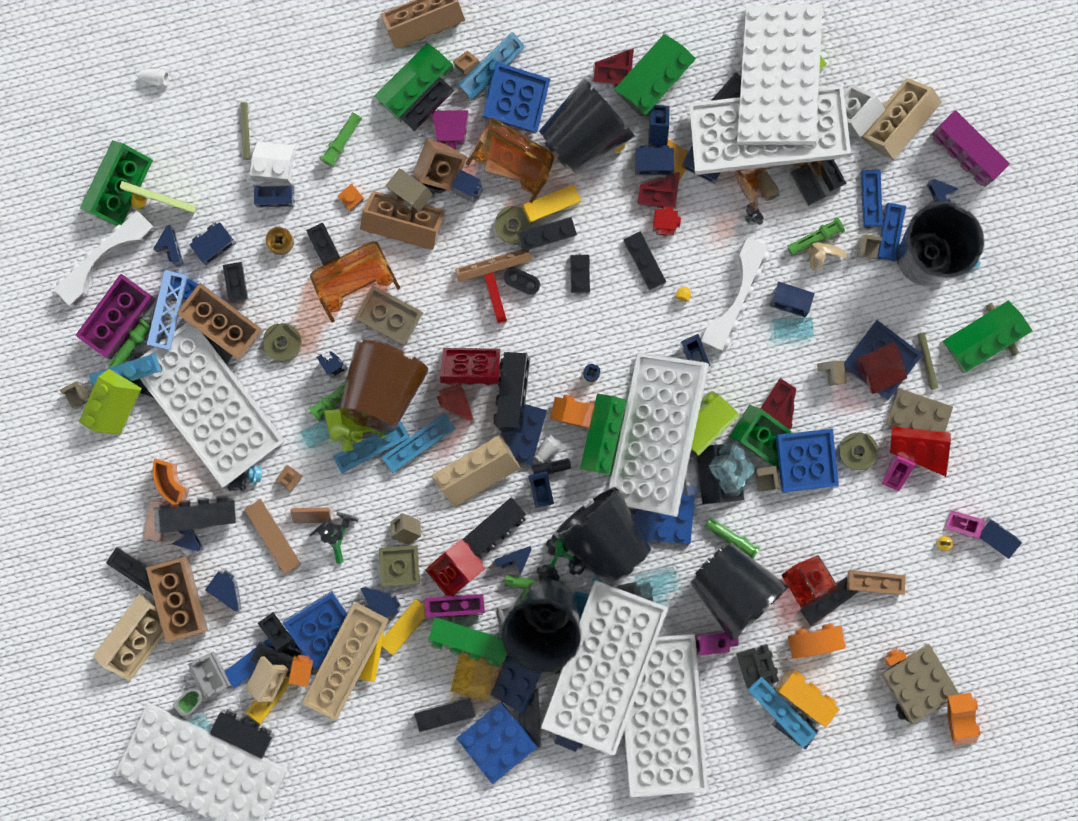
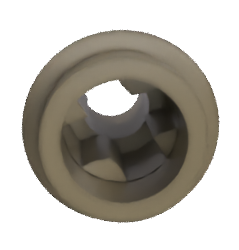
[757,171,780,201]

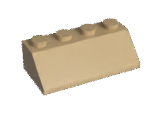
[861,78,942,160]
[432,435,521,507]
[93,593,164,681]

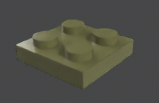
[379,545,420,587]

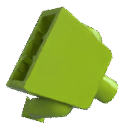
[325,409,388,452]

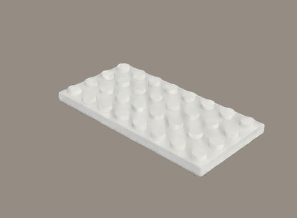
[737,4,823,145]
[689,85,851,175]
[140,322,285,488]
[609,353,709,517]
[541,580,668,756]
[625,634,708,797]
[115,703,288,821]

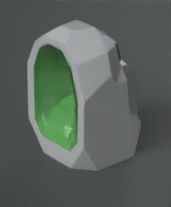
[172,688,204,719]

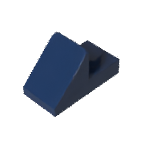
[927,179,958,202]
[153,225,184,266]
[680,334,710,366]
[528,471,554,508]
[172,529,204,551]
[494,546,532,574]

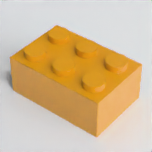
[774,670,840,728]

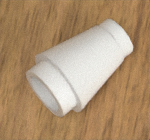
[139,68,169,87]
[535,434,562,463]

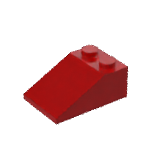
[425,538,486,596]

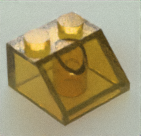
[451,653,496,701]

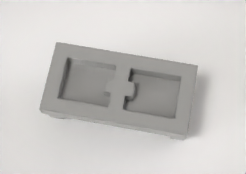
[188,651,231,699]

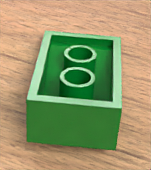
[729,404,793,470]

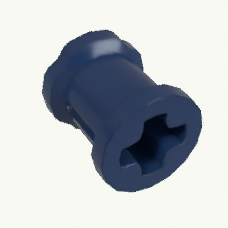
[583,364,601,382]

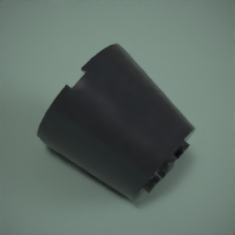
[539,77,635,175]
[897,201,984,286]
[554,487,651,584]
[690,543,789,641]
[501,579,581,672]

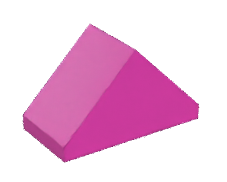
[882,456,916,491]
[945,510,985,539]

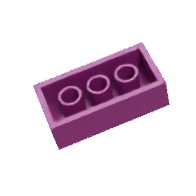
[931,110,1010,187]
[75,274,156,360]

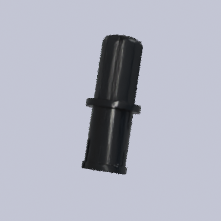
[532,458,571,475]

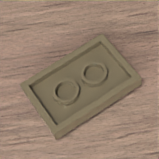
[354,286,423,346]
[885,388,953,432]

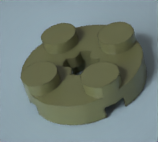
[495,206,532,245]
[263,323,302,362]
[838,432,878,470]

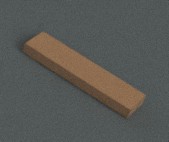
[455,249,532,282]
[244,499,301,574]

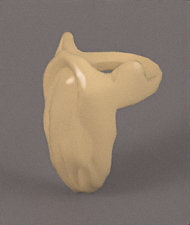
[806,242,847,271]

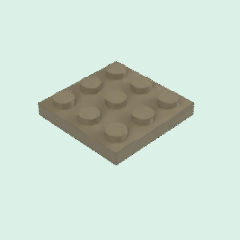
[881,644,959,724]

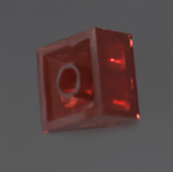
[856,342,907,394]
[437,383,475,423]
[781,555,839,608]

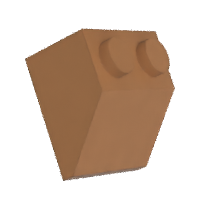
[413,139,467,191]

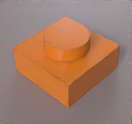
[338,183,364,211]
[883,648,907,666]

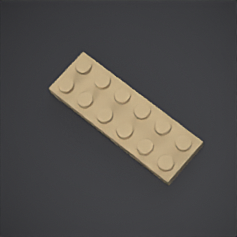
[302,601,389,721]

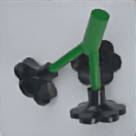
[309,512,359,564]
[536,534,587,581]

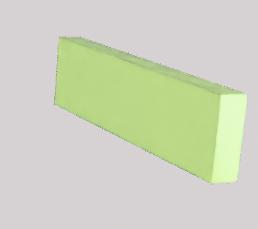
[120,181,197,213]

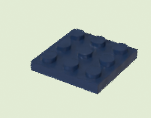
[844,320,923,400]

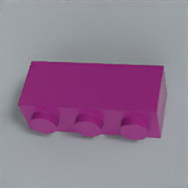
[423,594,485,619]

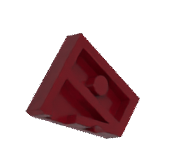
[592,49,634,85]
[637,172,680,210]
[760,378,796,430]

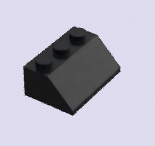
[697,443,744,505]

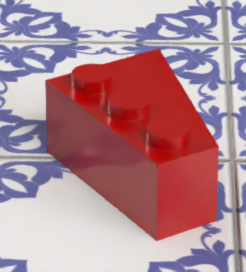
[890,426,951,477]

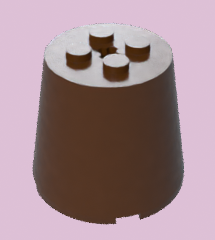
[339,340,428,432]

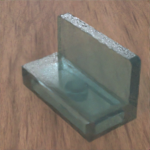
[636,567,680,598]

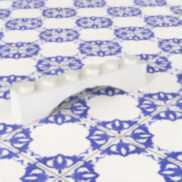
[54,210,157,308]
[701,237,769,352]

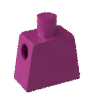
[432,110,469,150]
[695,631,739,656]

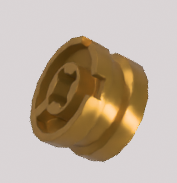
[266,227,294,255]

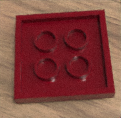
[440,348,500,385]

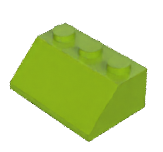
[79,369,142,435]
[691,391,740,456]

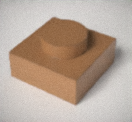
[453,50,480,75]

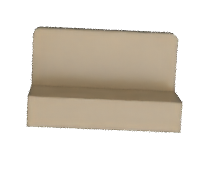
[246,657,288,702]

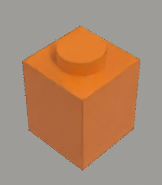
[288,655,313,687]

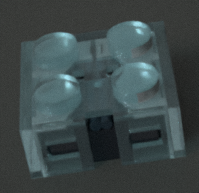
[709,441,756,496]

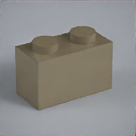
[386,168,433,212]

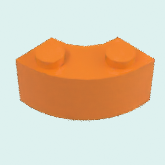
[550,395,595,429]
[153,458,190,505]
[788,623,846,659]
[947,692,981,747]

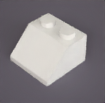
[844,84,885,138]
[250,142,295,183]

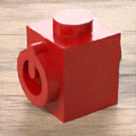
[652,207,681,236]

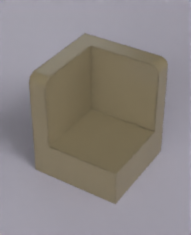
[857,234,882,259]
[817,361,846,386]
[60,381,89,408]
[754,466,779,492]
[390,513,421,545]

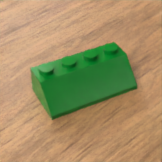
[614,34,696,116]
[374,43,454,123]
[80,140,153,226]
[943,300,1033,373]
[580,393,627,476]
[428,617,506,667]

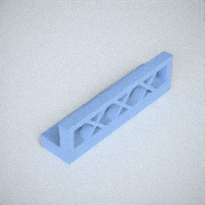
[147,270,188,350]

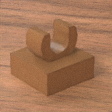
[276,465,303,491]

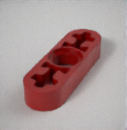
[484,272,507,325]

